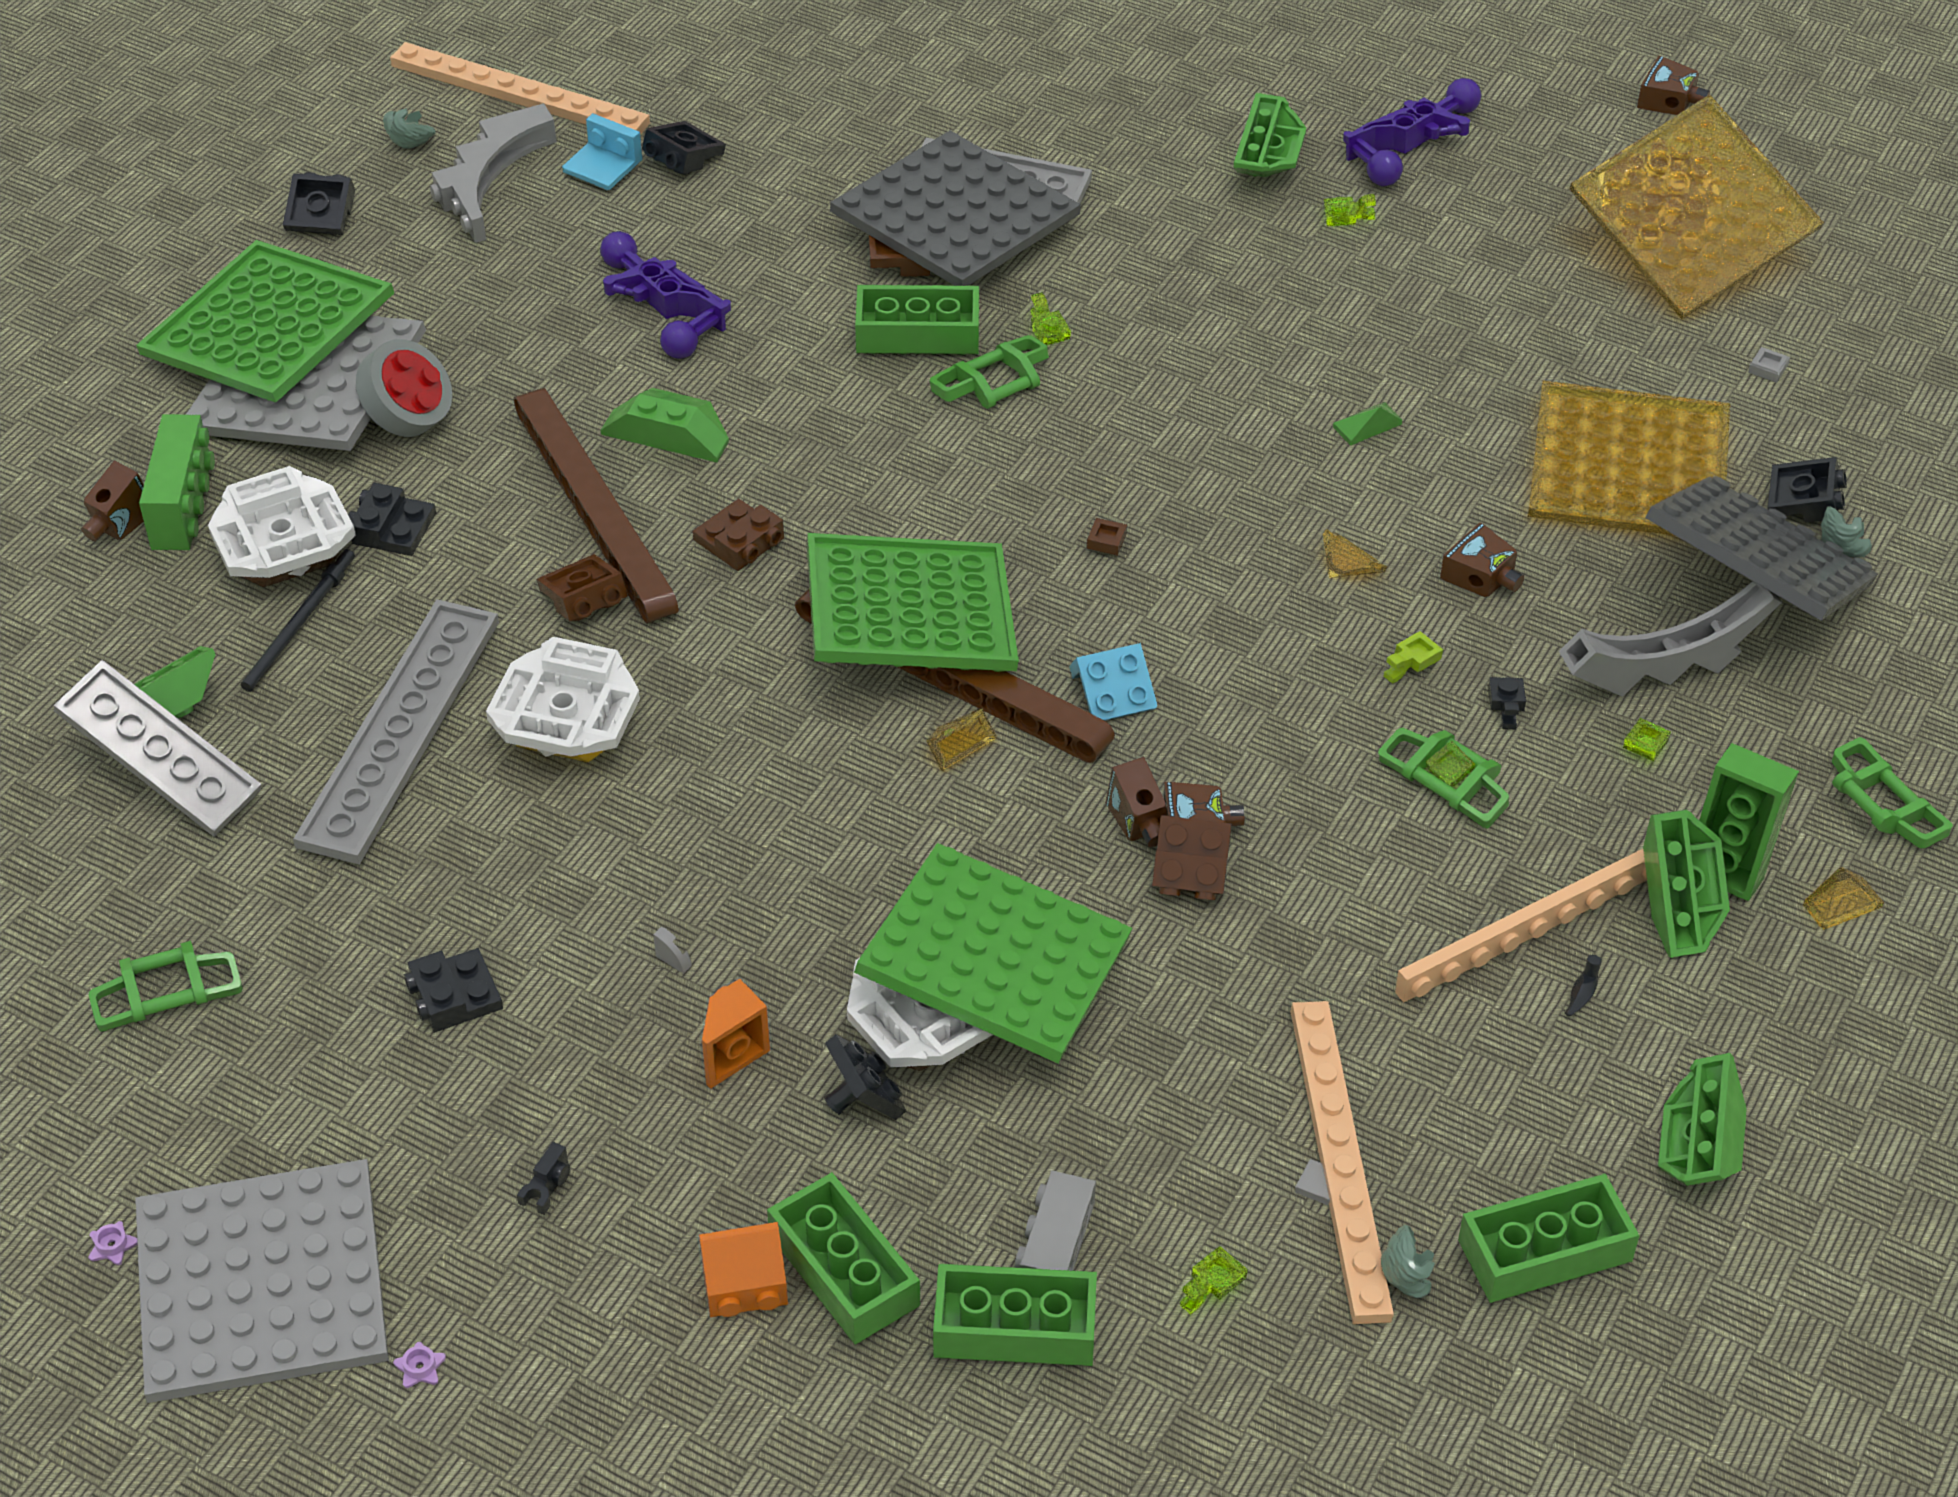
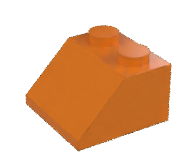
[702,979,770,1089]
[699,1222,788,1318]

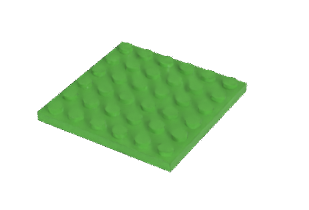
[136,240,394,403]
[806,533,1019,672]
[854,843,1133,1064]

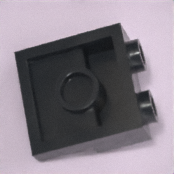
[642,121,726,174]
[283,172,356,235]
[1768,457,1847,523]
[348,482,436,556]
[404,948,503,1033]

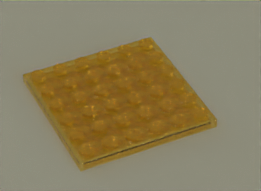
[1569,94,1824,319]
[1528,380,1730,536]

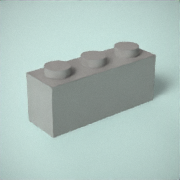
[1015,1170,1096,1271]

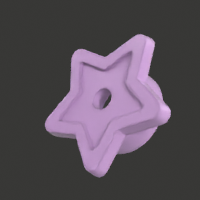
[89,1221,138,1265]
[393,1342,445,1388]

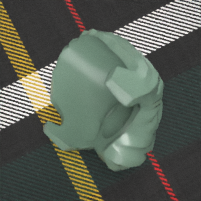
[383,108,436,149]
[1821,506,1872,557]
[1381,1225,1435,1298]

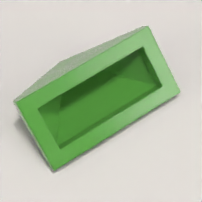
[1333,402,1402,446]

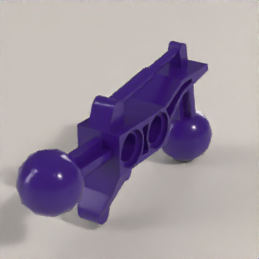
[1343,78,1482,187]
[600,231,731,359]

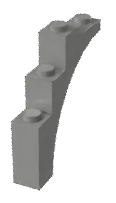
[430,103,557,243]
[1559,581,1782,697]

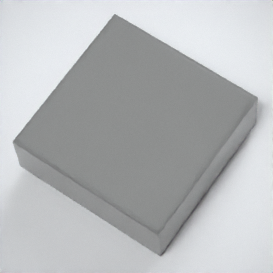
[1748,347,1790,383]
[1295,1159,1330,1206]

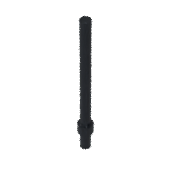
[240,549,355,692]

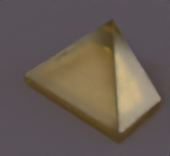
[1322,529,1387,578]
[926,708,997,771]
[1803,867,1884,930]

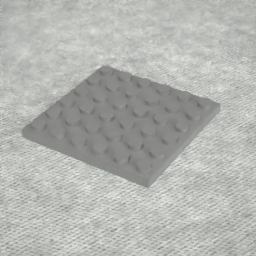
[186,316,426,451]
[135,1159,389,1403]

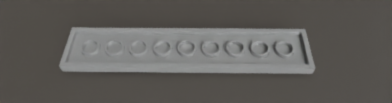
[293,599,499,865]

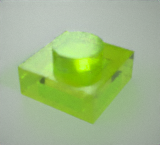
[1623,718,1671,762]
[1426,740,1475,787]

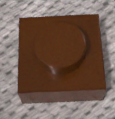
[1087,518,1127,556]

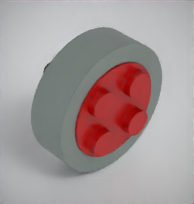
[356,339,452,437]

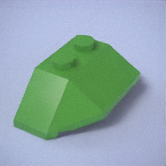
[1233,93,1307,177]
[601,388,729,462]
[134,646,215,718]
[1643,809,1730,958]
[1658,1053,1747,1186]

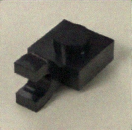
[1488,677,1526,730]
[517,1142,570,1215]

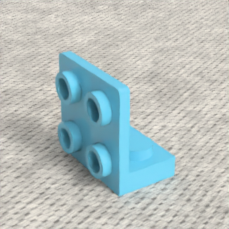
[562,113,642,190]
[1069,643,1157,721]

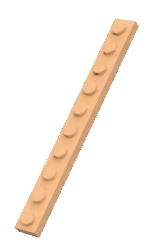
[390,42,650,135]
[1395,849,1647,1003]
[1290,1001,1394,1324]

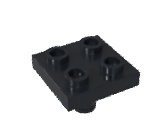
[824,1034,907,1120]

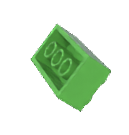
[855,285,979,354]
[139,414,215,550]
[1699,743,1799,901]
[767,1172,920,1345]
[1458,1173,1639,1303]
[933,1264,1097,1366]

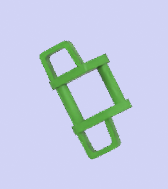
[930,335,1049,409]
[1378,728,1509,828]
[1832,737,1953,848]
[89,940,243,1032]

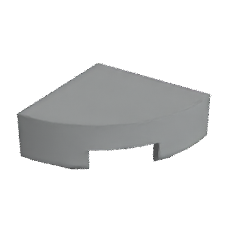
[653,927,692,974]

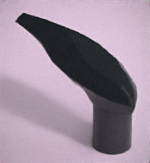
[1565,955,1602,1017]

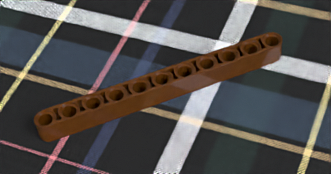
[514,388,679,624]
[795,589,1115,763]

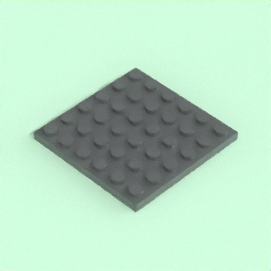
[830,130,1081,286]
[1645,476,1878,621]

